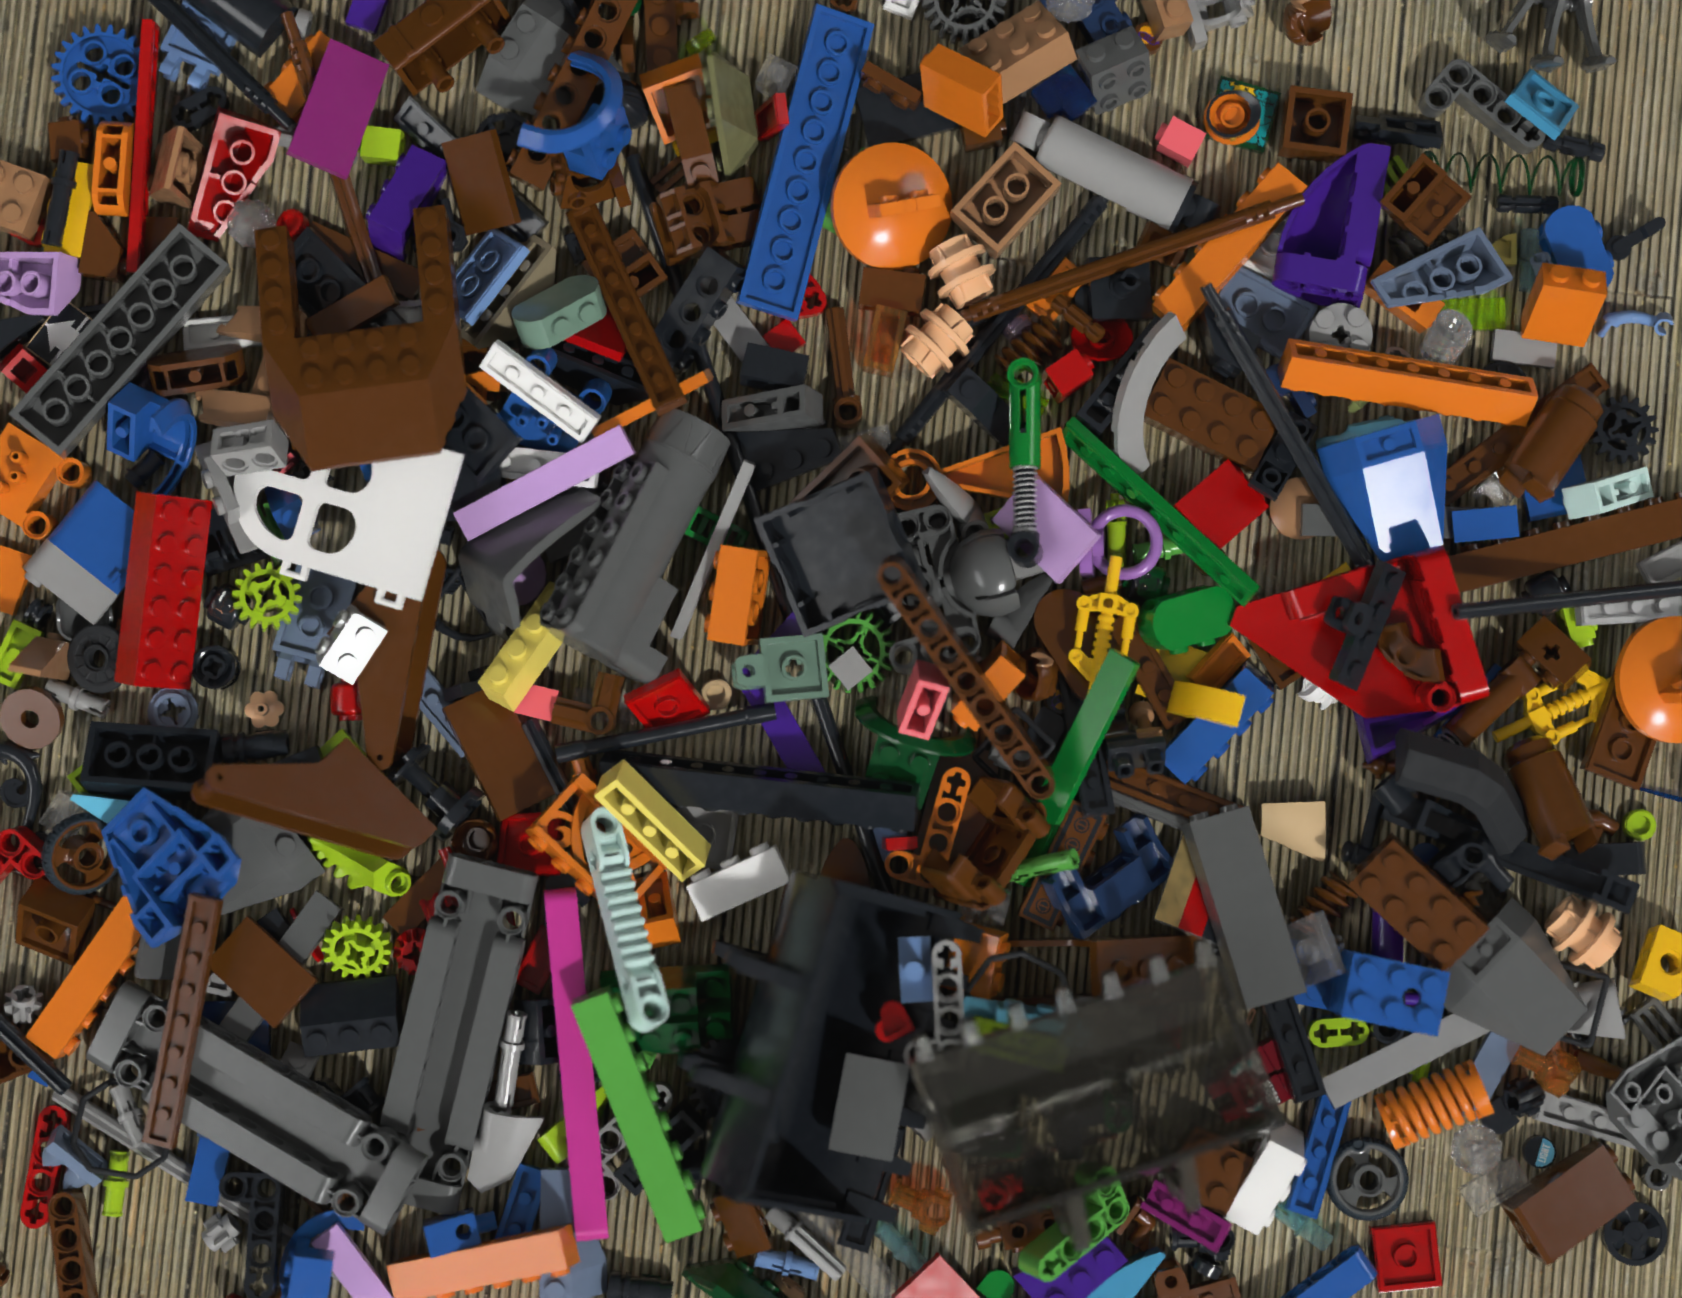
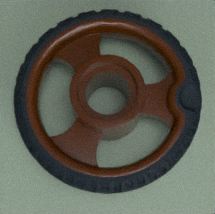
[41,813,118,895]

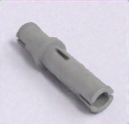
[493,1010,527,1108]

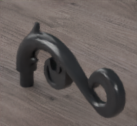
[0,740,59,868]

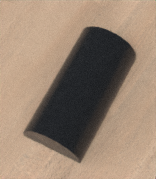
[184,0,299,58]

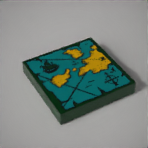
[1204,76,1281,155]

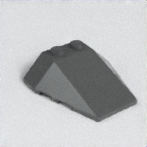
[476,0,631,125]
[200,808,325,915]

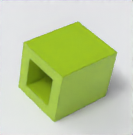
[357,125,407,167]

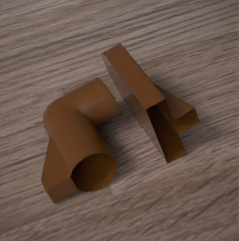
[1114,1194,1156,1252]

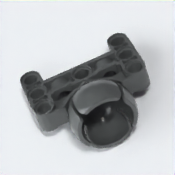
[889,505,1020,675]

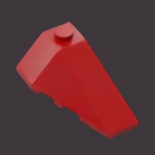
[187,107,282,242]

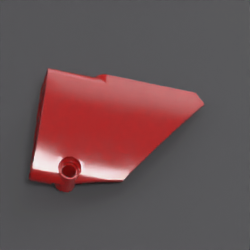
[1229,546,1489,719]

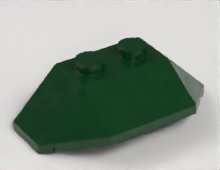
[681,1257,783,1298]

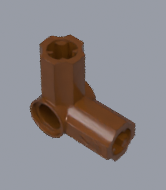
[551,671,626,735]

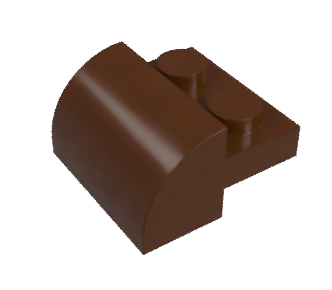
[1380,153,1472,247]
[581,228,668,298]

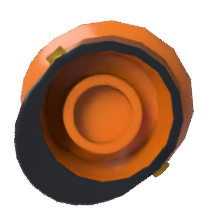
[1203,89,1261,145]

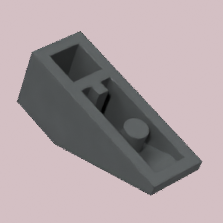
[722,384,823,432]

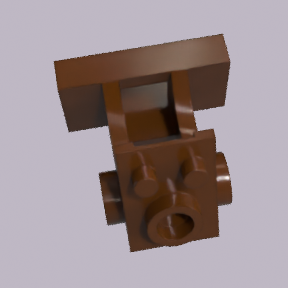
[550,152,632,210]

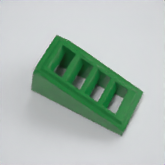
[685,506,750,546]

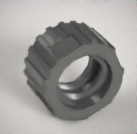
[1640,1162,1673,1191]

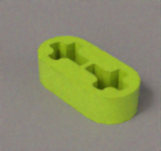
[1306,1016,1369,1048]

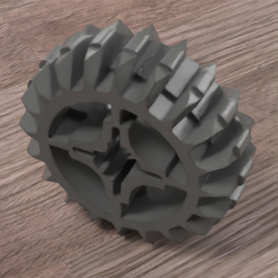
[922,0,1007,46]

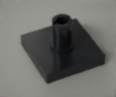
[1085,257,1153,322]

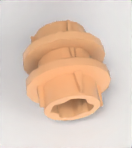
[927,234,996,309]
[900,302,973,379]
[1544,894,1622,970]

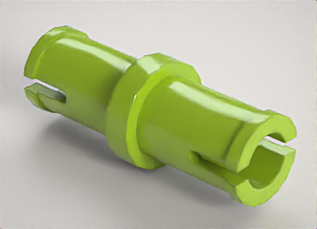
[102,1150,130,1217]

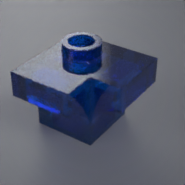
[1031,64,1097,122]

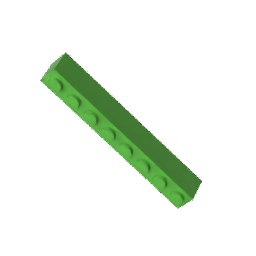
[571,985,707,1244]

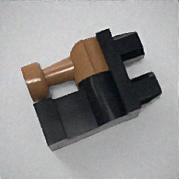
[1102,701,1166,779]

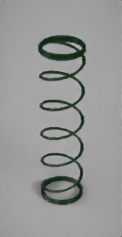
[1424,150,1585,197]

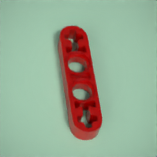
[20,1104,71,1229]

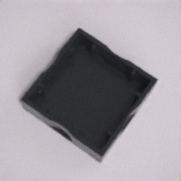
[754,467,927,638]

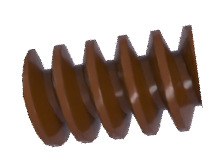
[994,315,1063,383]
[1289,871,1359,941]

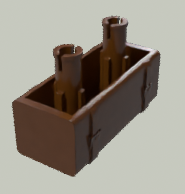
[372,0,512,96]

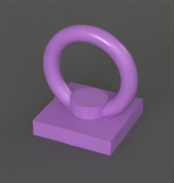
[1078,504,1163,580]

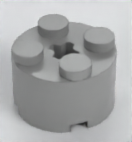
[1303,303,1373,351]

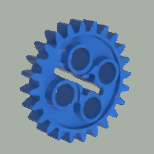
[51,24,140,127]

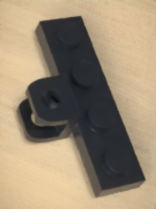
[1324,560,1406,691]

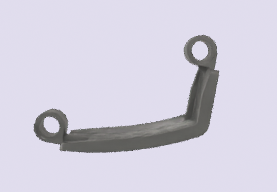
[458,479,609,641]

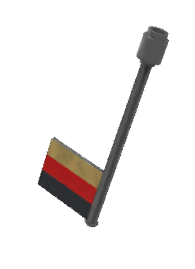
[987,744,1263,945]

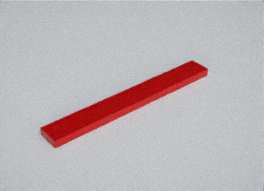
[126,19,160,275]

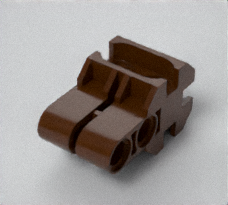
[649,177,762,266]

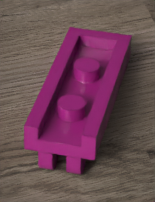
[1140,1179,1233,1253]

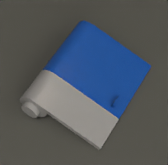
[22,480,134,625]

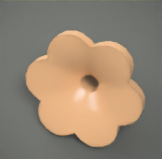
[244,691,285,728]

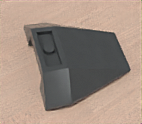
[1444,898,1588,1056]
[1606,1035,1682,1181]

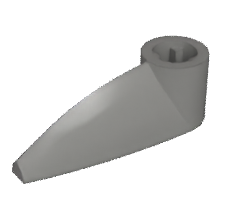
[922,467,989,539]

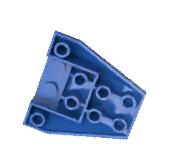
[1316,414,1448,561]

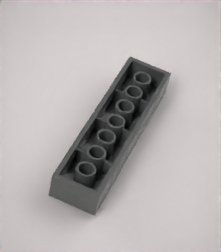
[9,223,231,460]

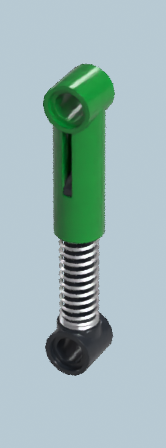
[1007,358,1043,568]

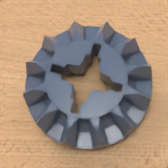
[148,688,199,728]

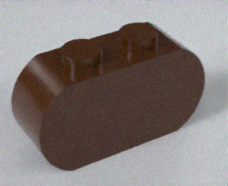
[147,344,248,396]

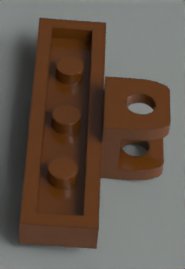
[1146,1258,1241,1298]

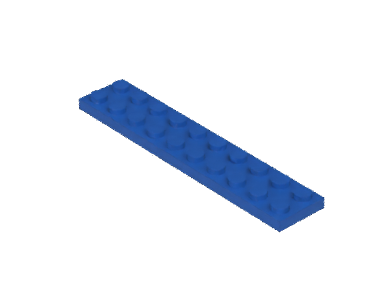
[736,4,875,322]

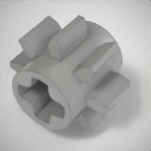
[3,985,44,1024]
[201,1212,242,1253]

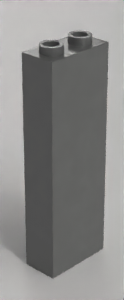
[1181,803,1307,1012]

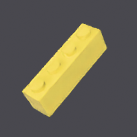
[478,581,563,712]
[594,759,711,882]

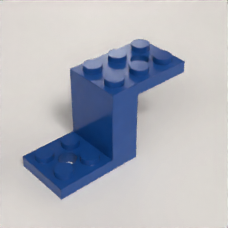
[1290,937,1450,1037]

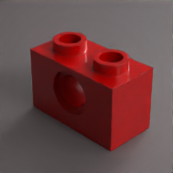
[1042,348,1095,404]

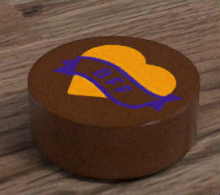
[1135,22,1163,56]

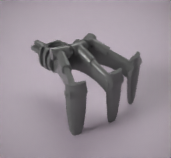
[1485,0,1617,73]

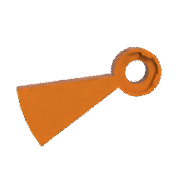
[890,427,1070,512]

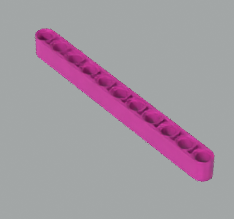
[544,887,609,1242]

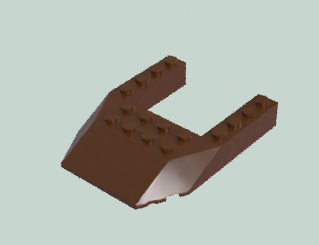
[254,205,467,472]

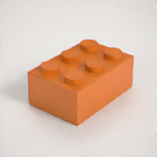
[704,545,771,646]

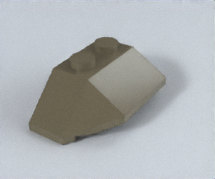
[461,234,556,349]

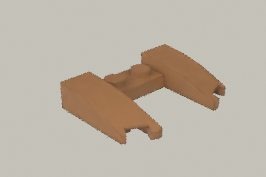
[195,306,309,427]

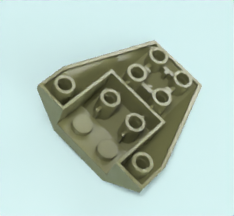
[702,50,759,181]

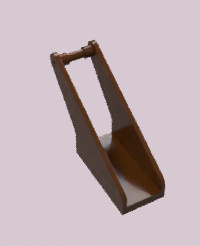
[327,548,447,770]
[191,737,438,861]
[990,934,1204,1007]

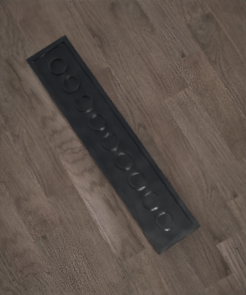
[294,226,523,486]

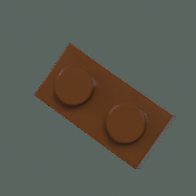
[861,60,922,111]

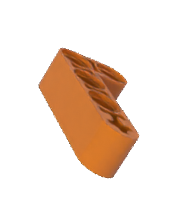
[884,767,971,888]

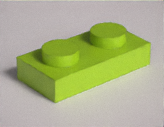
[0,619,45,690]

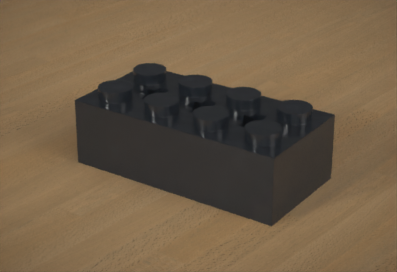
[80,721,223,801]

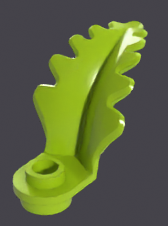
[308,837,411,897]

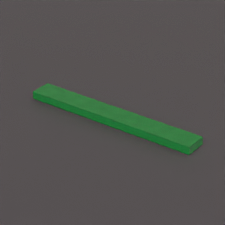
[1062,416,1260,607]
[1019,648,1141,887]

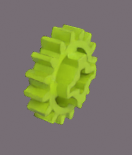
[232,562,302,632]
[322,914,393,979]

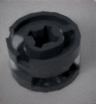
[192,645,241,690]

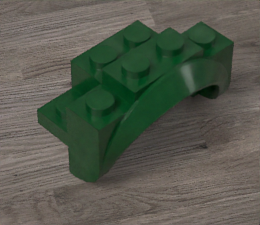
[600,963,733,1054]

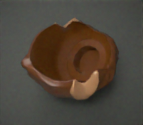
[1283,0,1332,46]
[1015,647,1058,702]

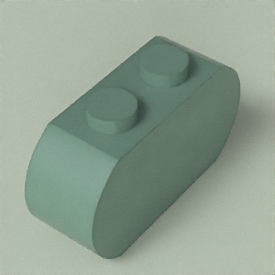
[512,275,607,349]

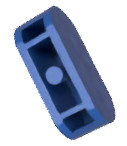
[1537,205,1614,287]

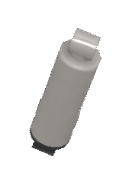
[1010,111,1222,233]

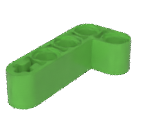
[1018,1164,1129,1282]

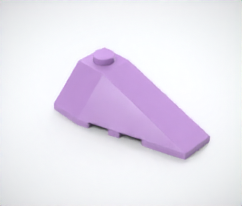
[0,252,81,316]

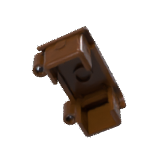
[920,776,1051,911]

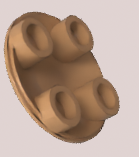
[1269,477,1319,540]

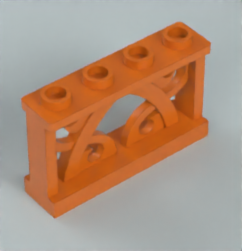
[525,772,667,909]

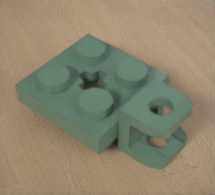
[731,633,829,703]

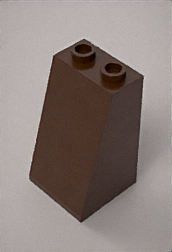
[1498,1140,1637,1266]

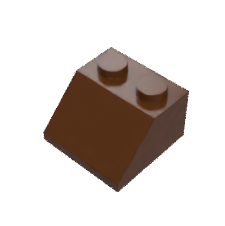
[15,878,96,966]
[710,1190,774,1258]

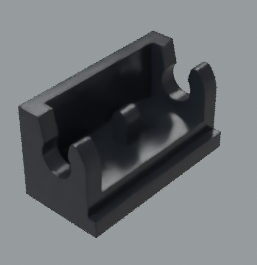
[740,342,810,391]

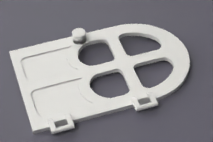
[233,422,464,610]

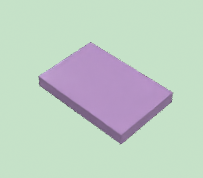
[992,474,1102,584]

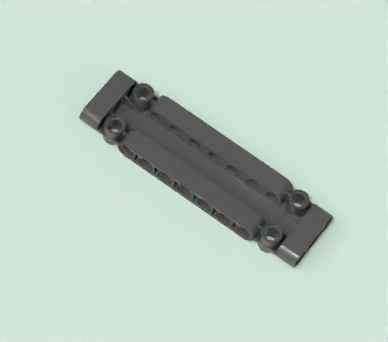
[376,852,539,1215]
[86,980,428,1236]

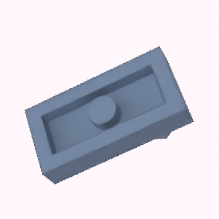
[42,1124,109,1189]

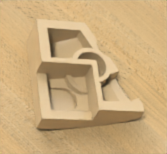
[1258,801,1326,862]

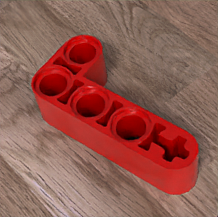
[0,826,46,884]

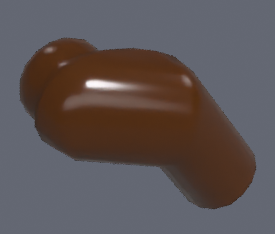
[1589,809,1620,836]

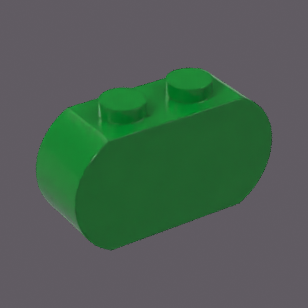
[1137,585,1235,655]

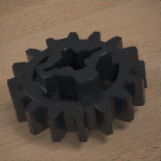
[1588,395,1659,465]

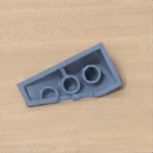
[1370,227,1514,308]
[539,1167,608,1298]

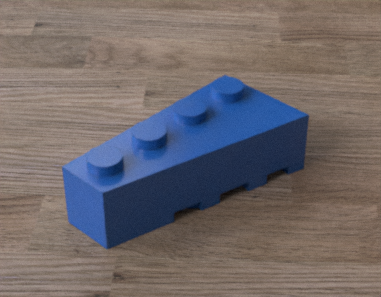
[1165,659,1275,784]

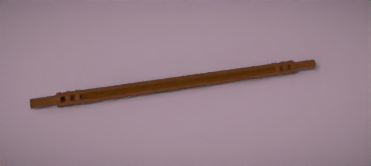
[280,11,382,283]
[957,193,1305,323]

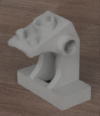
[1186,0,1256,52]

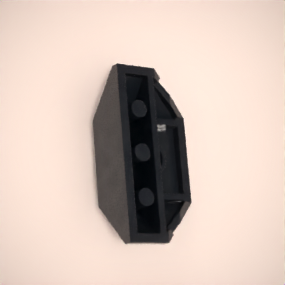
[542,341,649,406]

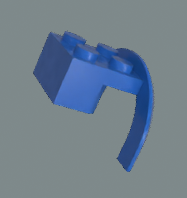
[517,50,632,180]
[107,382,197,495]
[279,1210,365,1298]

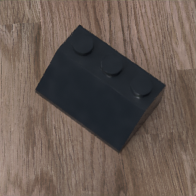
[300,974,404,1057]

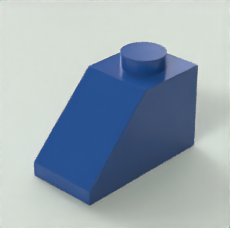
[264,474,322,540]

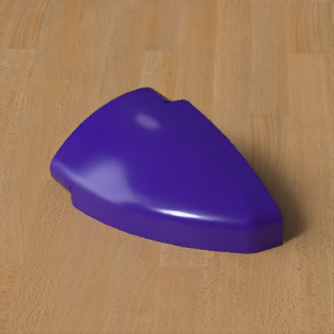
[1272,143,1391,308]

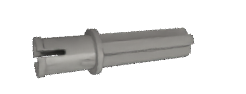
[765,1208,847,1281]

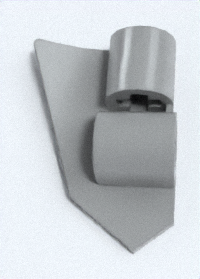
[1568,978,1626,1039]
[467,1101,544,1193]

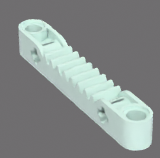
[580,807,669,1033]

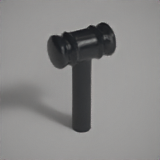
[1341,794,1383,865]

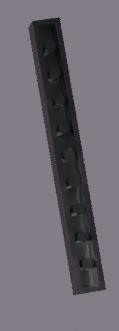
[599,750,920,833]

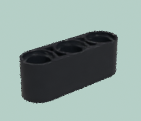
[1562,842,1646,875]

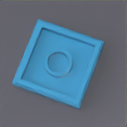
[1505,68,1579,141]

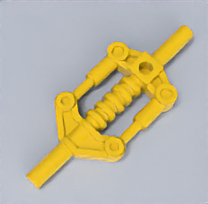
[1068,556,1139,694]
[1492,669,1611,745]

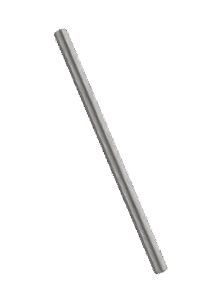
[52,1088,340,1282]

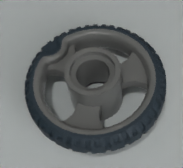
[1326,1137,1409,1221]

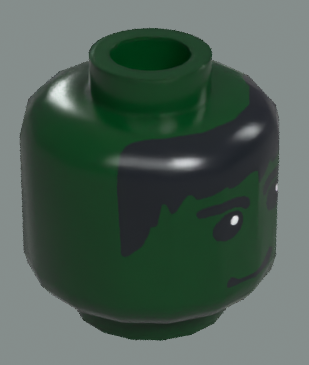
[1122,562,1171,604]

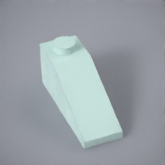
[1562,466,1654,520]

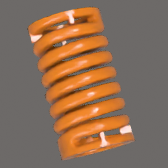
[1373,1059,1494,1150]

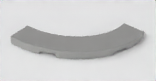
[1111,311,1187,475]

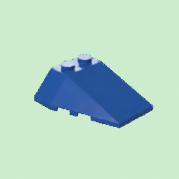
[101,787,242,948]

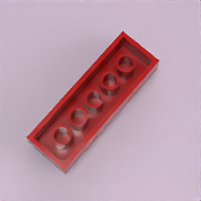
[114,491,212,690]

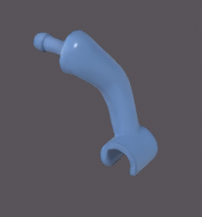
[1597,310,1674,338]

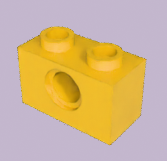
[1629,924,1682,1002]

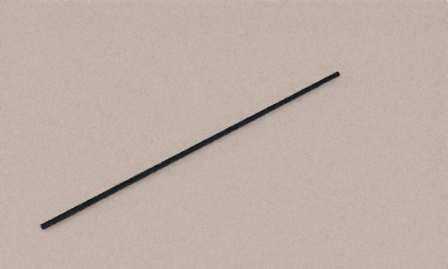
[626,153,956,1101]

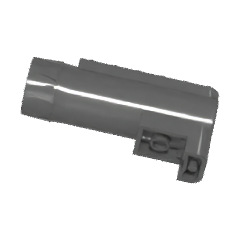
[540,409,730,684]

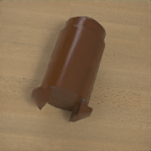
[1497,384,1603,503]
[1503,735,1603,861]

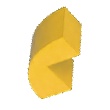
[1166,681,1246,728]

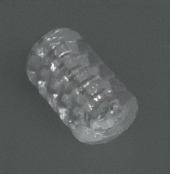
[1417,309,1473,365]

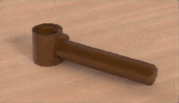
[826,306,862,431]

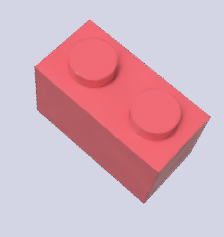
[896,660,950,740]

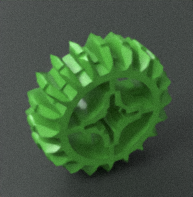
[816,612,895,694]

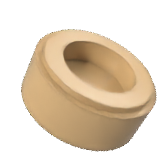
[700,678,732,710]

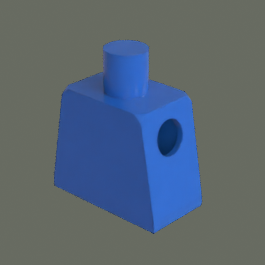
[423,1207,498,1258]

